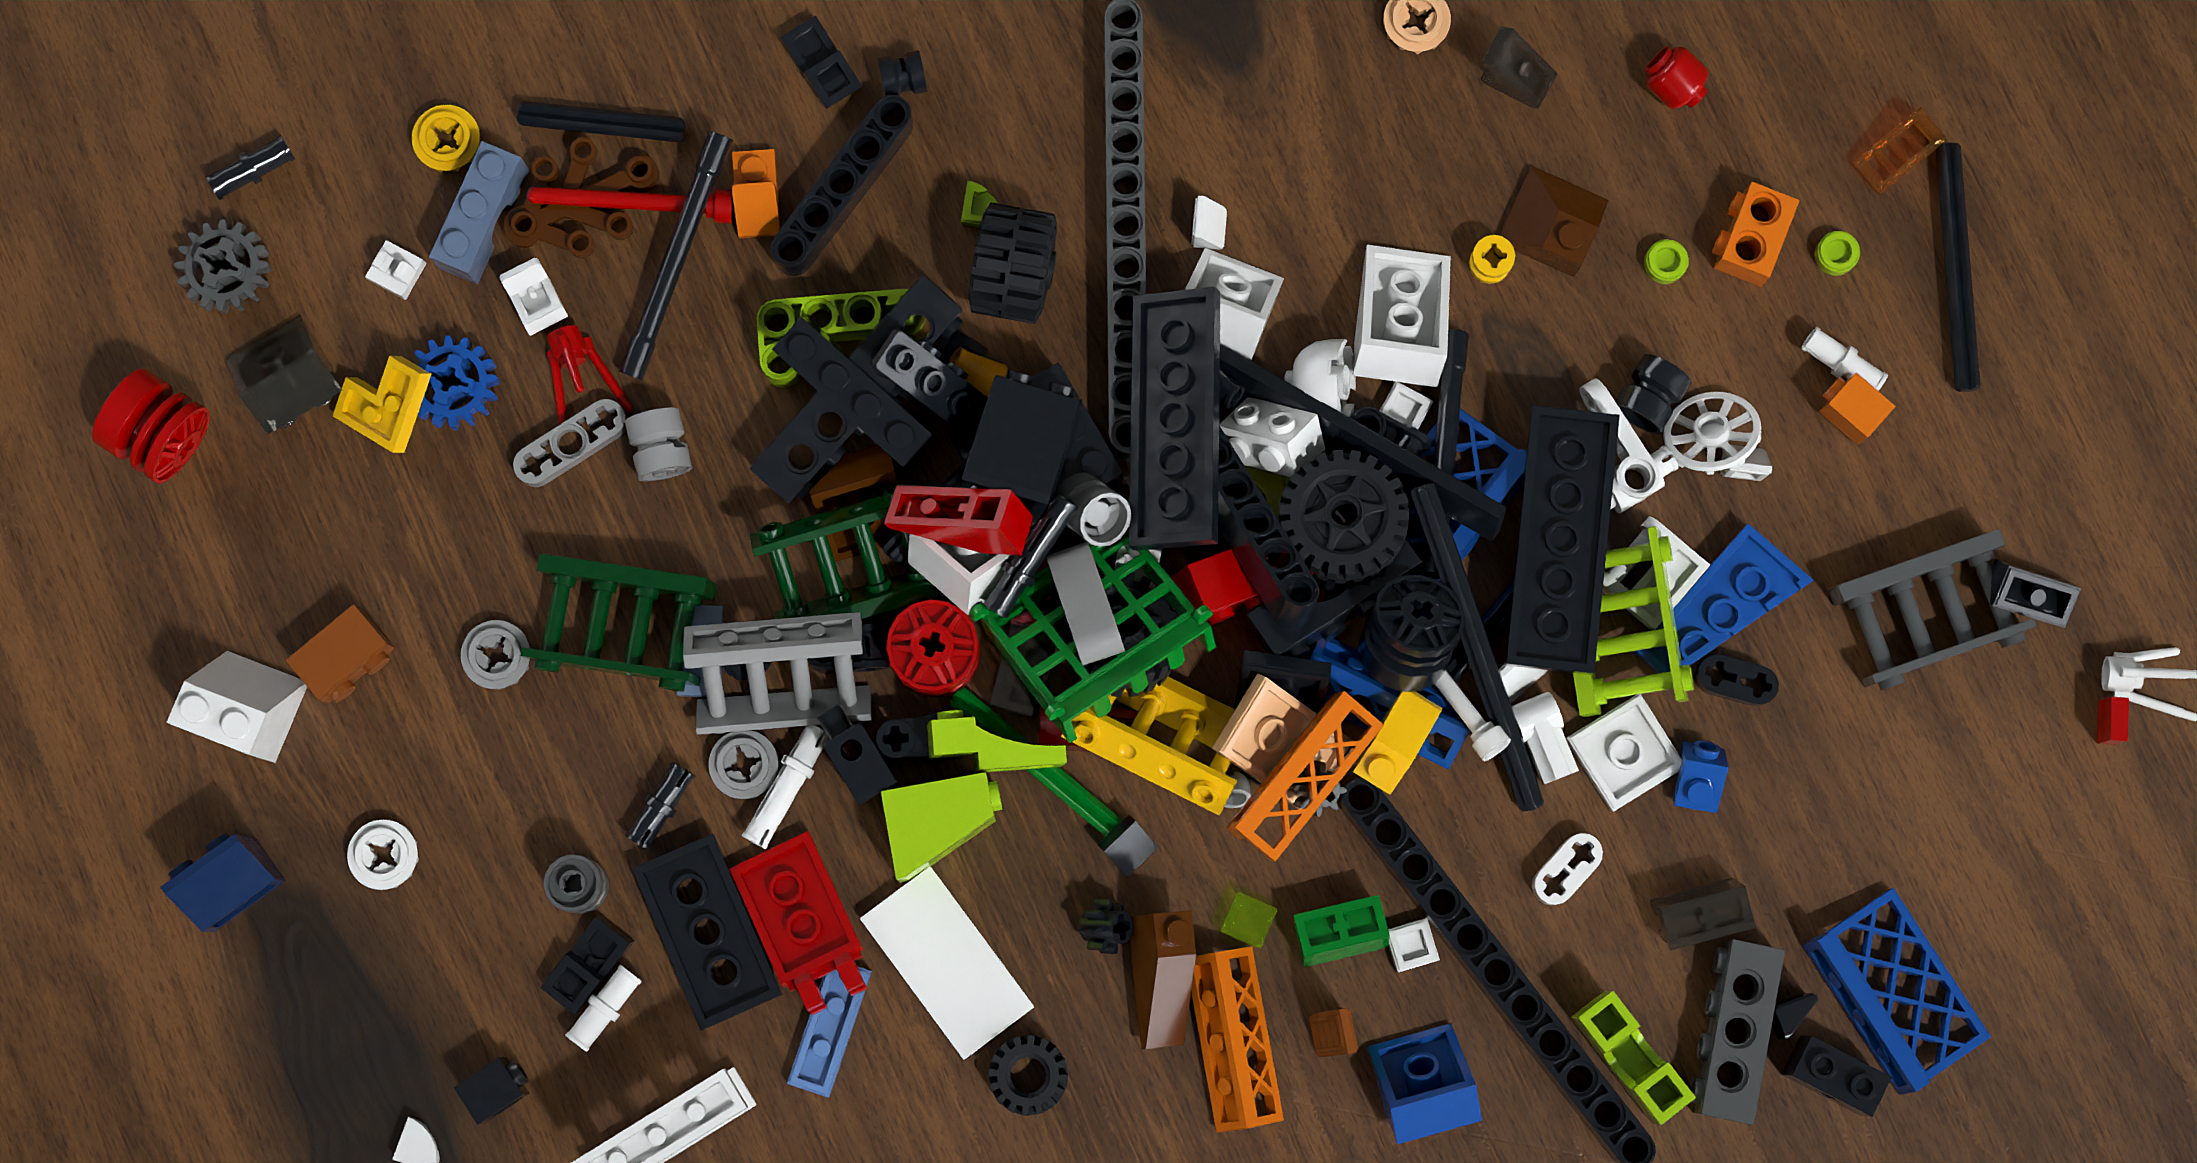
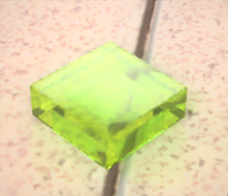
[1220,891,1278,949]

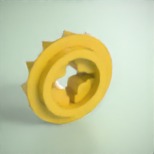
[412,105,480,173]

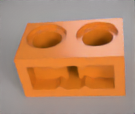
[1712,182,1800,287]

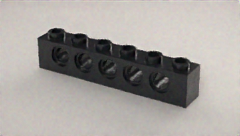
[750,273,963,504]

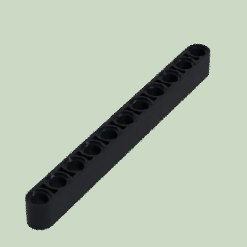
[1339,778,1656,1163]

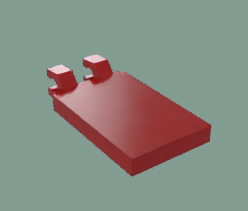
[729,831,868,1016]

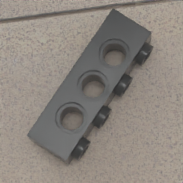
[1690,939,1785,1125]

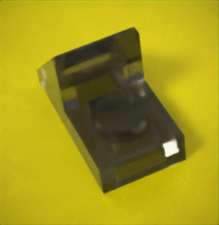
[1481,26,1557,109]

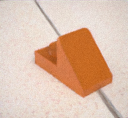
[732,149,781,239]

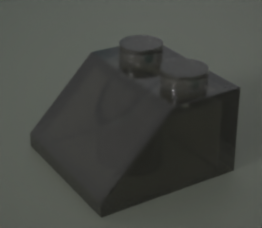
[226,315,343,435]

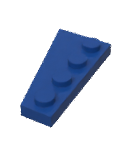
[1633,523,1814,674]

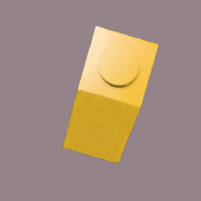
[1353,691,1442,795]

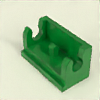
[1293,895,1390,968]

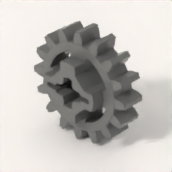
[175,219,273,314]

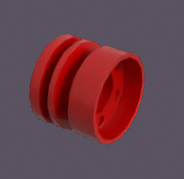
[92,368,210,484]
[886,599,981,698]

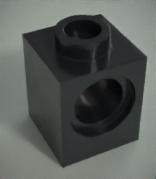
[453,1057,530,1125]

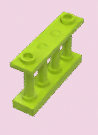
[1573,526,1694,717]

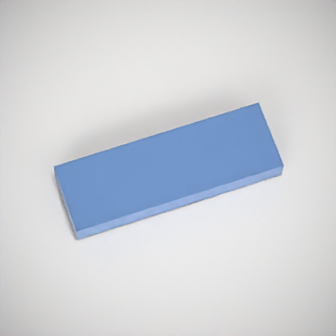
[787,966,872,1098]

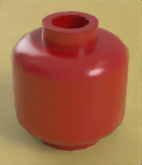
[1645,46,1709,109]

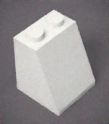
[167,651,307,763]

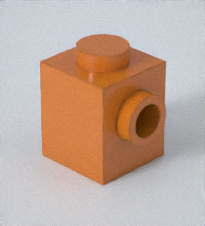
[1819,372,1896,445]

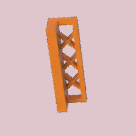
[1225,691,1384,862]
[1191,946,1284,1133]

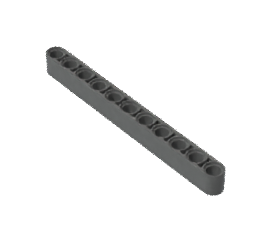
[1104,0,1146,461]

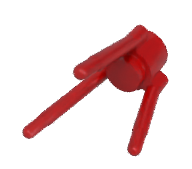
[546,325,633,425]

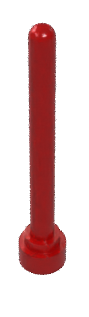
[526,187,733,224]

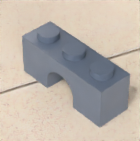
[429,141,529,285]

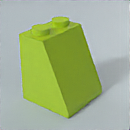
[881,772,1002,883]

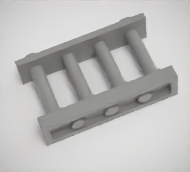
[683,612,871,735]

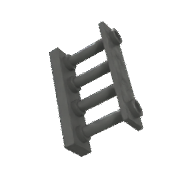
[1828,529,2037,691]

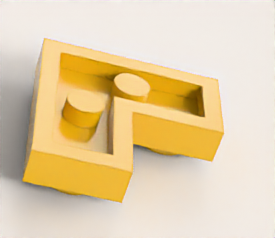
[333,356,432,453]

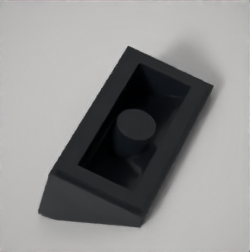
[1990,558,2081,628]

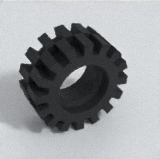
[988,1035,1068,1116]

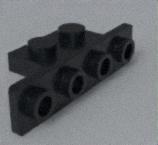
[872,329,988,442]

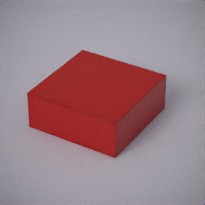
[2097,697,2129,745]

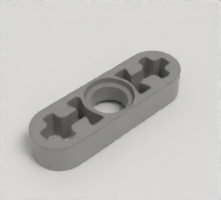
[513,399,627,487]

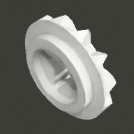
[347,820,419,890]

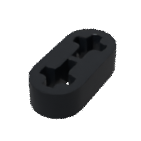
[1694,654,1779,706]

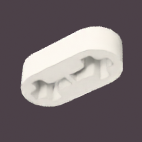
[1532,833,1603,905]

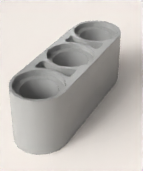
[1046,542,1125,666]

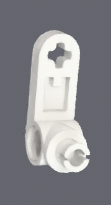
[1579,378,1678,513]

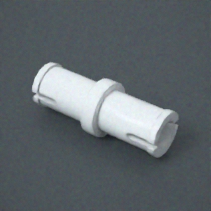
[1801,327,1888,391]
[565,965,642,1052]

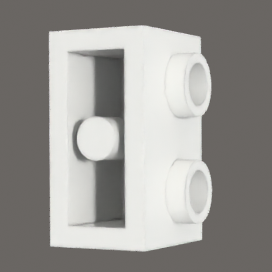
[1219,397,1325,477]

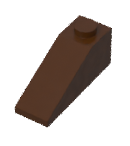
[1130,910,1196,1050]

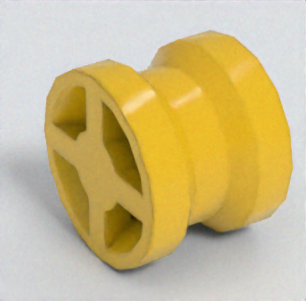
[1469,235,1516,284]

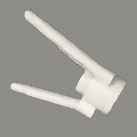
[2101,647,2197,721]

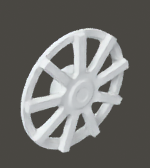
[1663,392,1761,475]

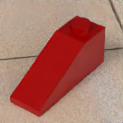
[884,485,1033,555]

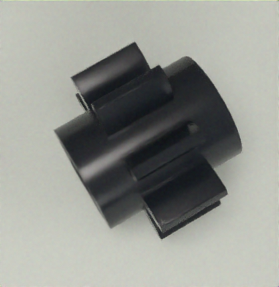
[1079,899,1133,954]

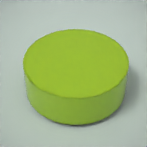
[1814,231,1860,276]
[1644,239,1689,284]

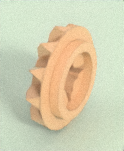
[1383,0,1451,54]

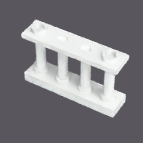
[572,1067,757,1163]

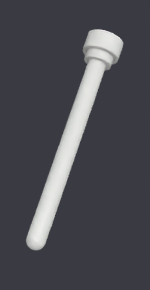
[1435,670,1511,761]

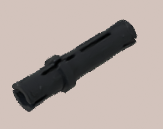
[983,492,1079,618]

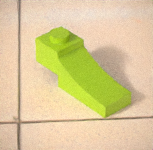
[927,710,1067,773]

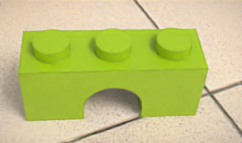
[1570,990,1696,1125]

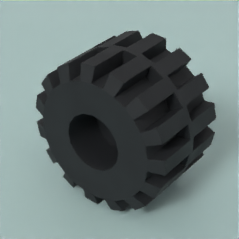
[968,202,1057,324]

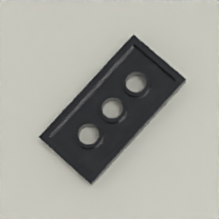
[632,833,783,1031]

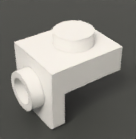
[499,258,568,336]

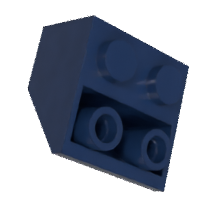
[160,833,286,933]

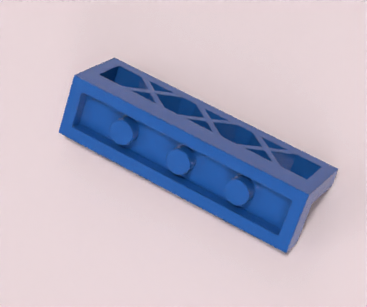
[1309,637,1477,770]

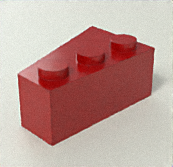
[1164,549,1316,625]

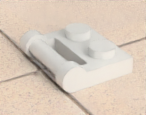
[1603,516,1710,631]

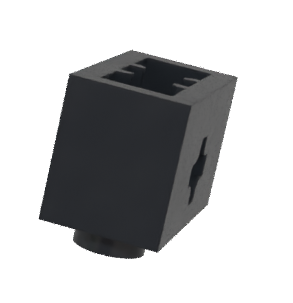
[1781,1036,1892,1117]

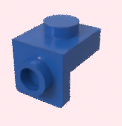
[1673,740,1729,813]

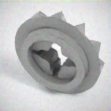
[461,620,530,690]
[709,730,778,799]

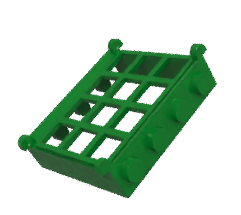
[969,527,1216,743]

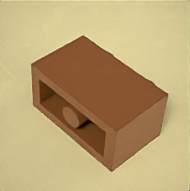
[285,604,395,704]

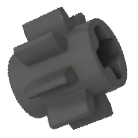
[1290,760,1347,817]

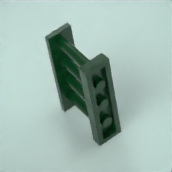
[750,484,944,619]
[521,553,718,692]

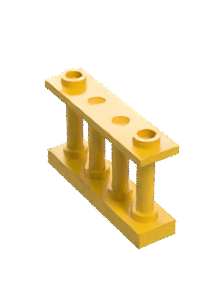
[1061,677,1237,816]

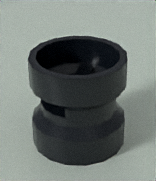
[878,50,928,96]

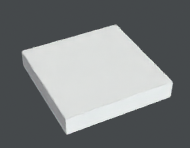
[1566,694,1682,813]

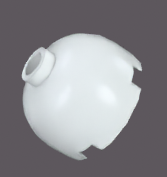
[1285,339,1356,417]

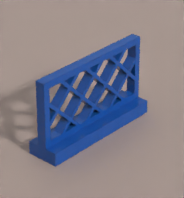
[1406,408,1526,582]
[1802,888,1991,1095]

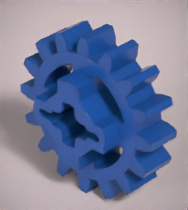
[414,335,500,431]

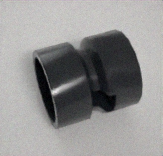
[1615,354,1692,434]

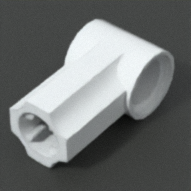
[1512,692,1579,785]

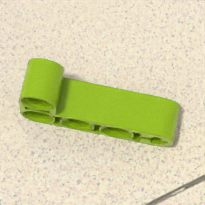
[757,289,926,388]

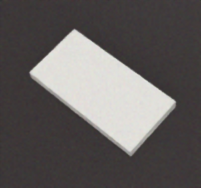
[860,866,1034,1060]

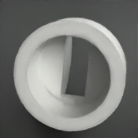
[1224,771,1251,808]

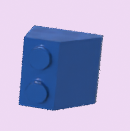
[1367,1023,1482,1144]

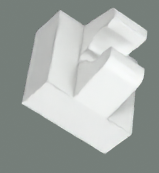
[365,240,426,300]

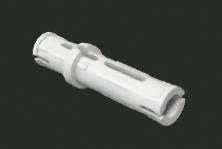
[741,725,830,849]

